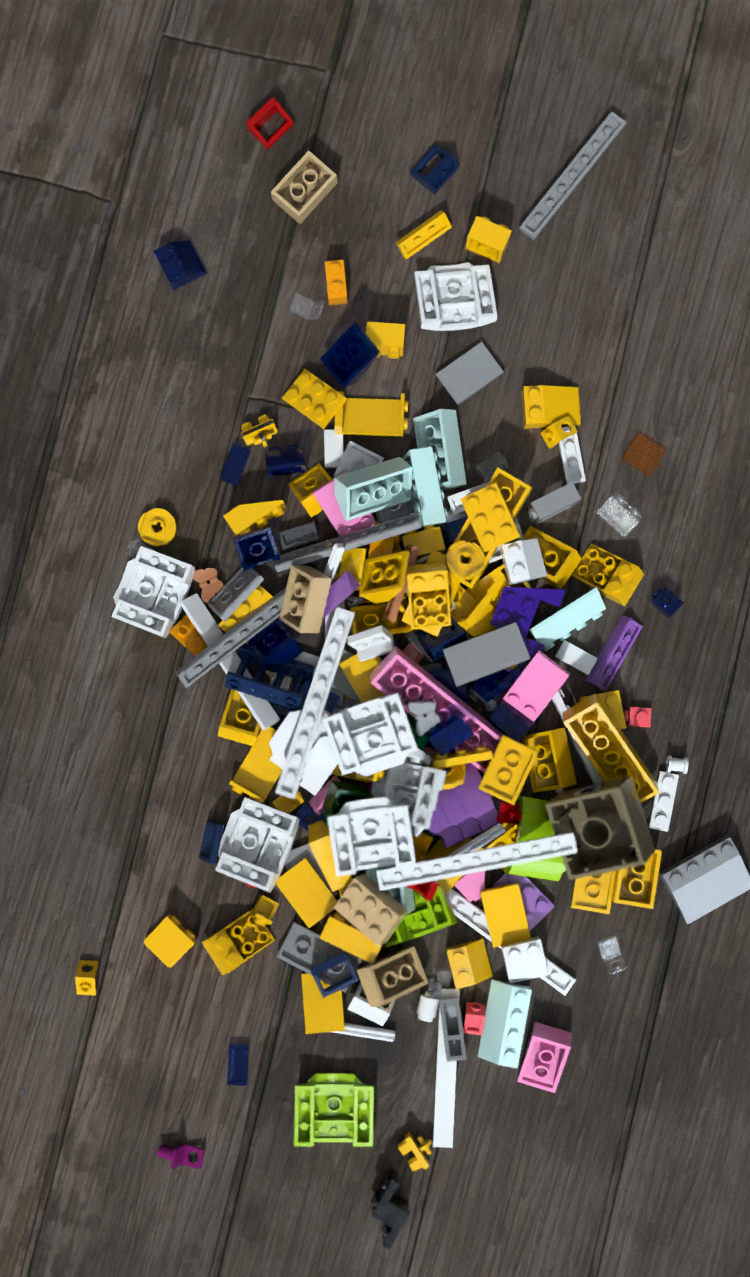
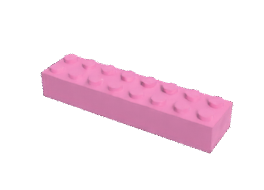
[370,646,504,773]

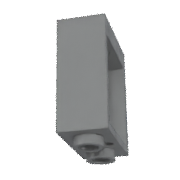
[527,482,581,525]

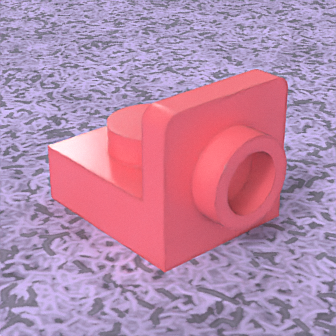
[624,707,652,727]
[463,1002,485,1035]

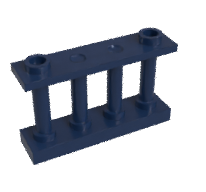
[225,643,314,710]

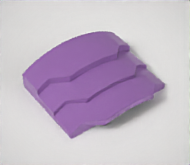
[429,763,500,848]

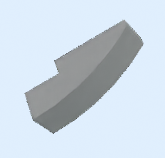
[439,998,467,1062]

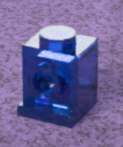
[651,588,684,618]
[294,803,321,831]

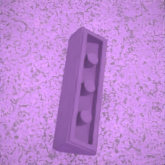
[322,571,361,620]
[585,615,643,692]

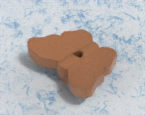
[193,568,224,603]

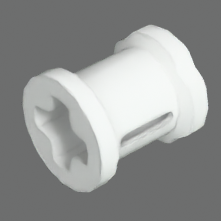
[666,755,688,774]

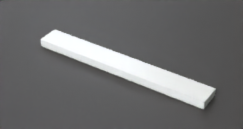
[179,593,280,731]
[446,889,576,995]
[433,987,460,1148]

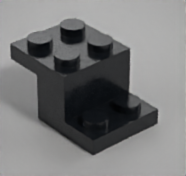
[370,1169,409,1250]

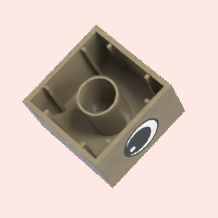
[546,775,656,880]

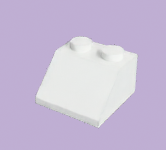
[500,539,547,585]
[501,936,548,984]
[348,981,396,1026]

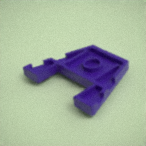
[490,587,565,659]

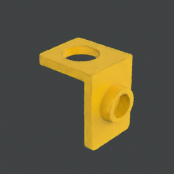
[541,416,577,449]
[75,960,98,995]

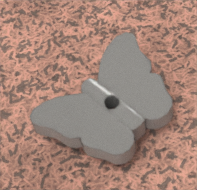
[408,700,440,736]

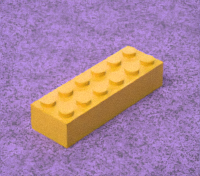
[453,467,533,589]
[562,693,659,803]

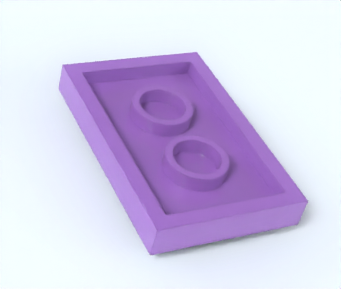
[489,873,555,932]

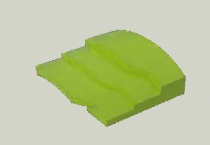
[504,796,566,881]
[385,880,457,948]
[294,1073,374,1147]

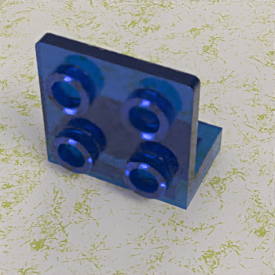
[471,662,524,702]

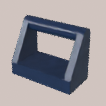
[409,145,459,194]
[415,616,465,661]
[199,820,226,864]
[310,952,359,998]

